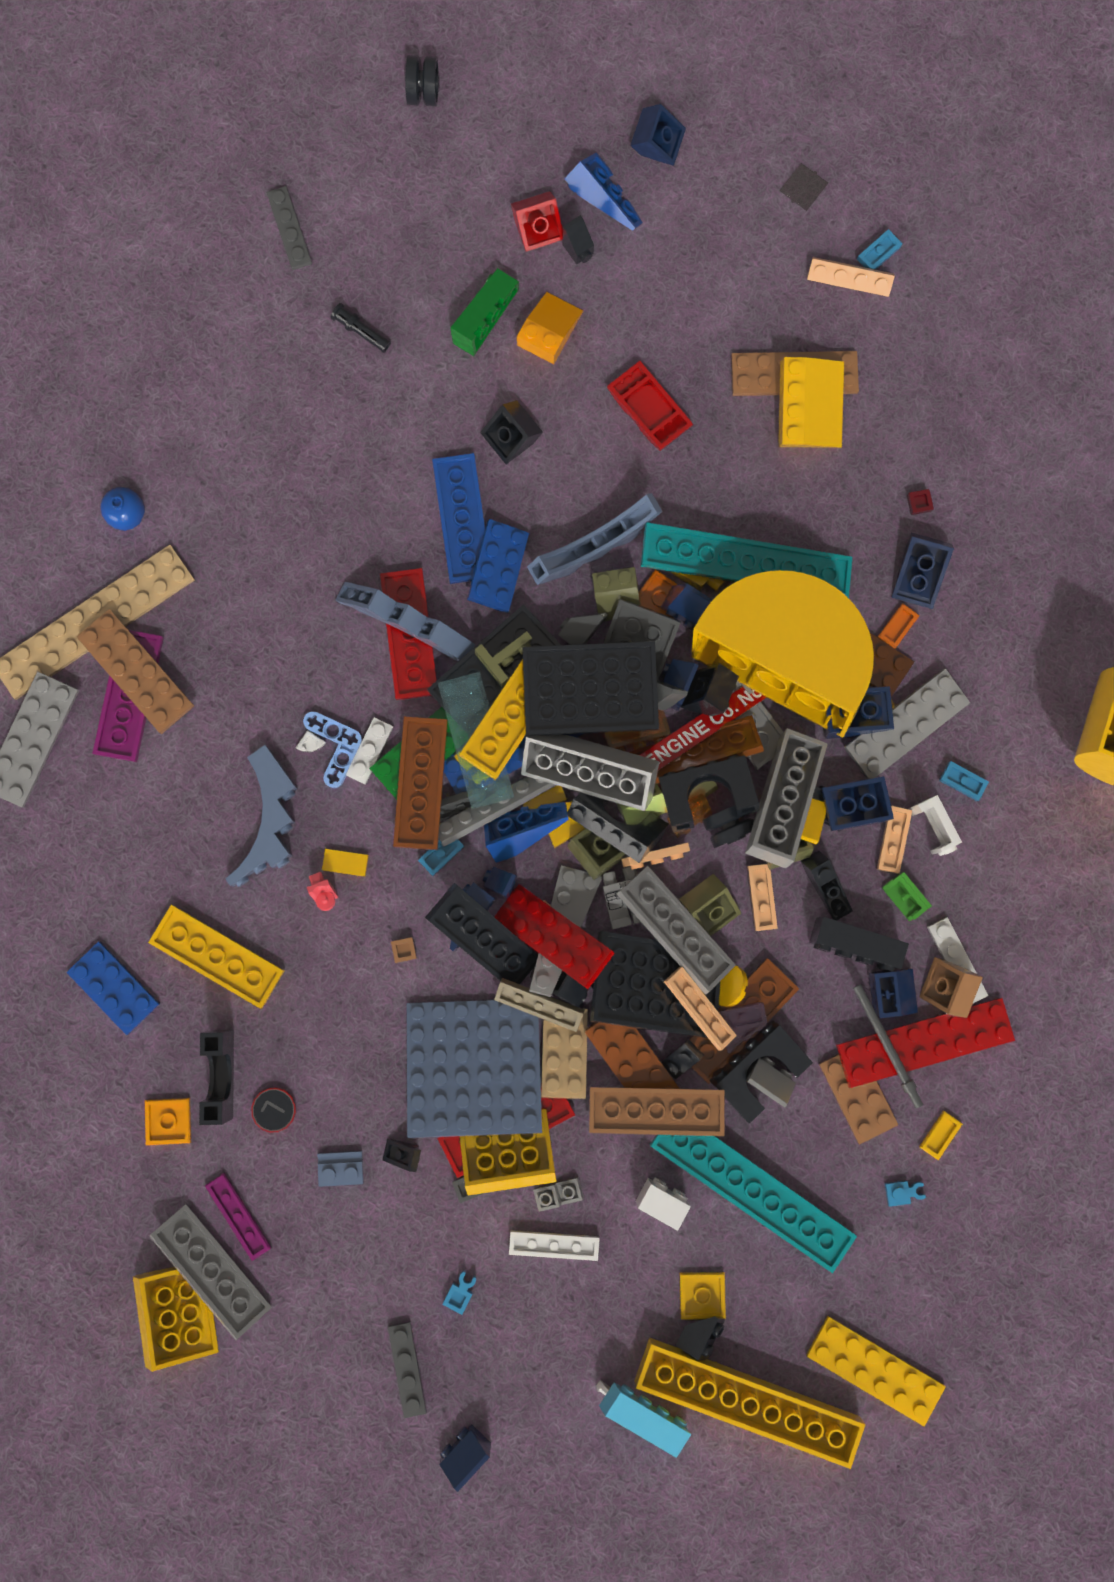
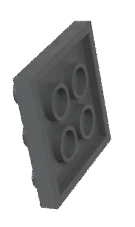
[603,598,681,680]

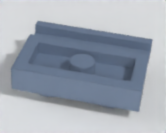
[317,1151,364,1187]

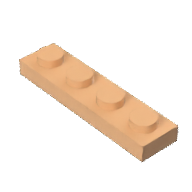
[807,257,895,297]
[664,967,737,1051]

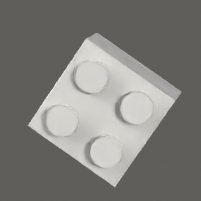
[635,1177,691,1231]

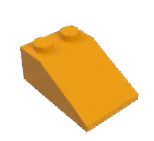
[517,292,583,364]

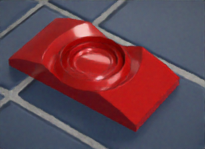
[607,361,693,451]

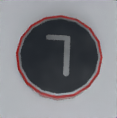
[251,1087,296,1132]

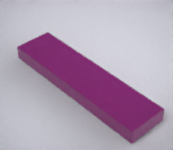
[205,1172,272,1261]

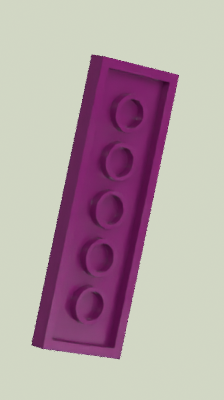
[92,630,164,763]

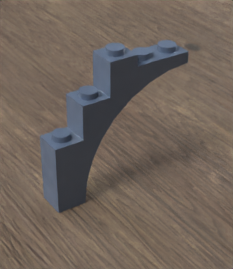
[527,493,663,585]
[225,745,298,887]

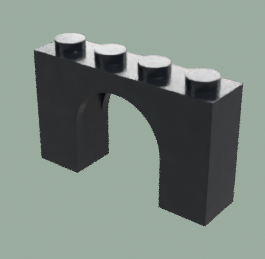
[659,755,759,833]
[568,793,669,863]
[709,1020,813,1124]
[199,1030,234,1125]

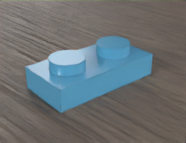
[857,229,902,270]
[939,761,989,801]
[418,840,465,876]

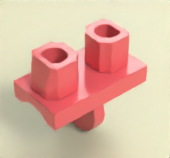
[307,872,338,911]

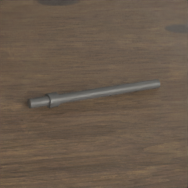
[853,984,924,1108]

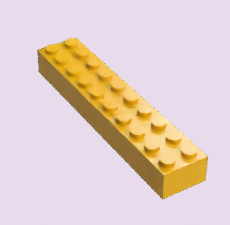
[634,1337,865,1469]

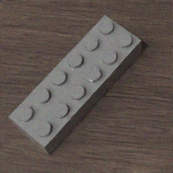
[745,728,828,868]
[521,734,659,811]

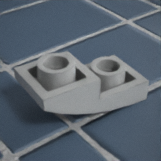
[533,1177,584,1212]

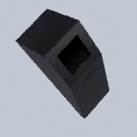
[801,851,853,921]

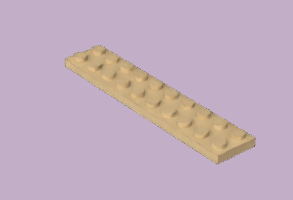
[0,545,195,700]

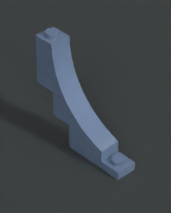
[335,582,475,661]

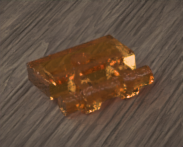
[667,793,712,838]

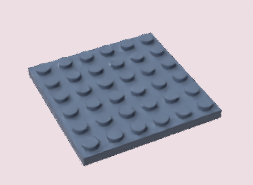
[407,1000,542,1138]

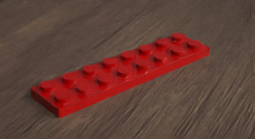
[836,998,1015,1088]

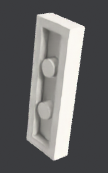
[346,717,394,785]

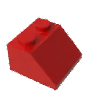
[511,191,563,252]

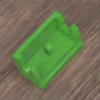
[882,872,932,921]

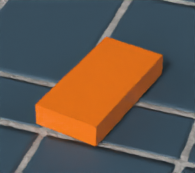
[877,603,920,649]

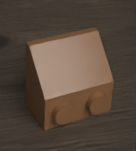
[919,957,983,1018]

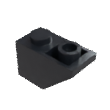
[675,1316,725,1360]

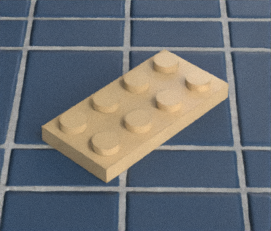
[541,1009,588,1099]

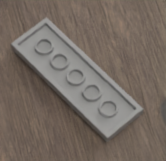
[844,669,970,779]
[0,671,80,808]
[617,866,735,994]
[149,1204,272,1340]

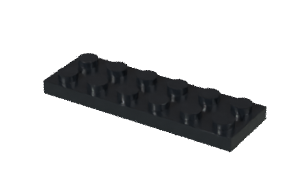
[425,883,538,985]

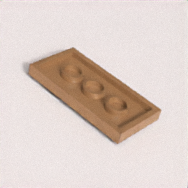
[819,1054,898,1145]

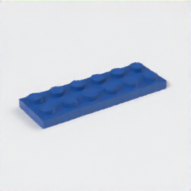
[432,453,485,584]

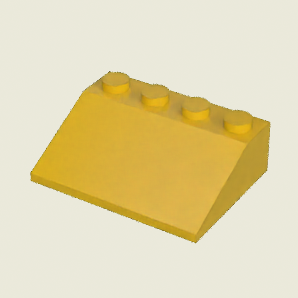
[779,357,844,448]
[460,1109,556,1195]
[133,1267,219,1372]

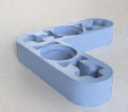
[303,712,362,788]

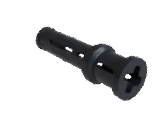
[331,303,391,353]

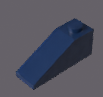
[482,867,517,898]

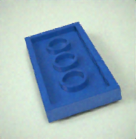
[467,519,529,613]
[66,941,160,1035]

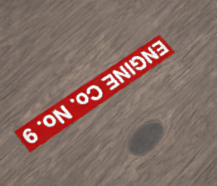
[639,687,767,770]

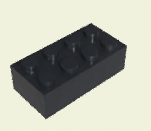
[809,917,909,972]

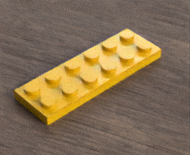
[459,659,526,780]
[148,905,285,1009]
[806,1316,946,1427]

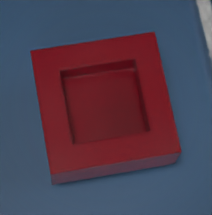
[907,489,934,515]

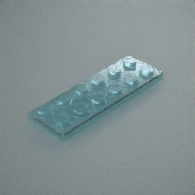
[438,672,514,809]

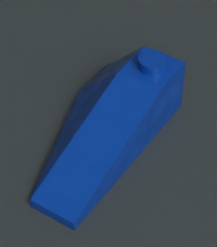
[564,153,643,231]
[484,802,569,863]

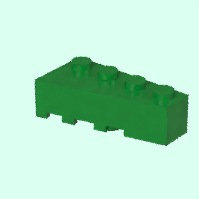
[451,268,519,357]

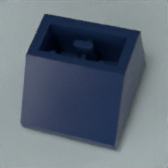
[869,969,918,1018]

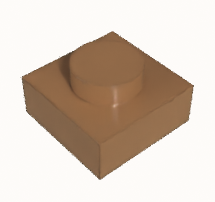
[391,937,417,963]

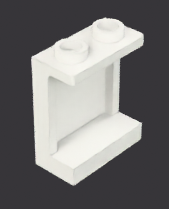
[908,795,962,856]

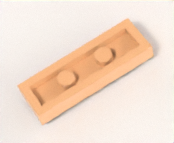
[877,806,912,874]
[621,843,690,870]
[747,864,778,931]

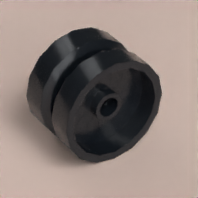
[405,55,440,107]
[702,805,754,848]

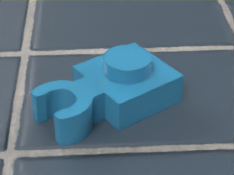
[885,1180,926,1207]
[442,1270,477,1315]

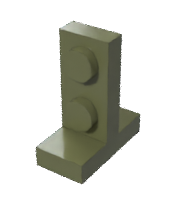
[475,631,532,687]

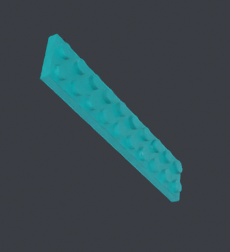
[640,522,853,598]
[650,1135,857,1273]

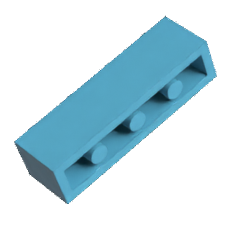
[599,1383,691,1458]

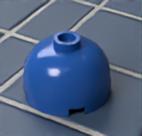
[100,487,145,531]

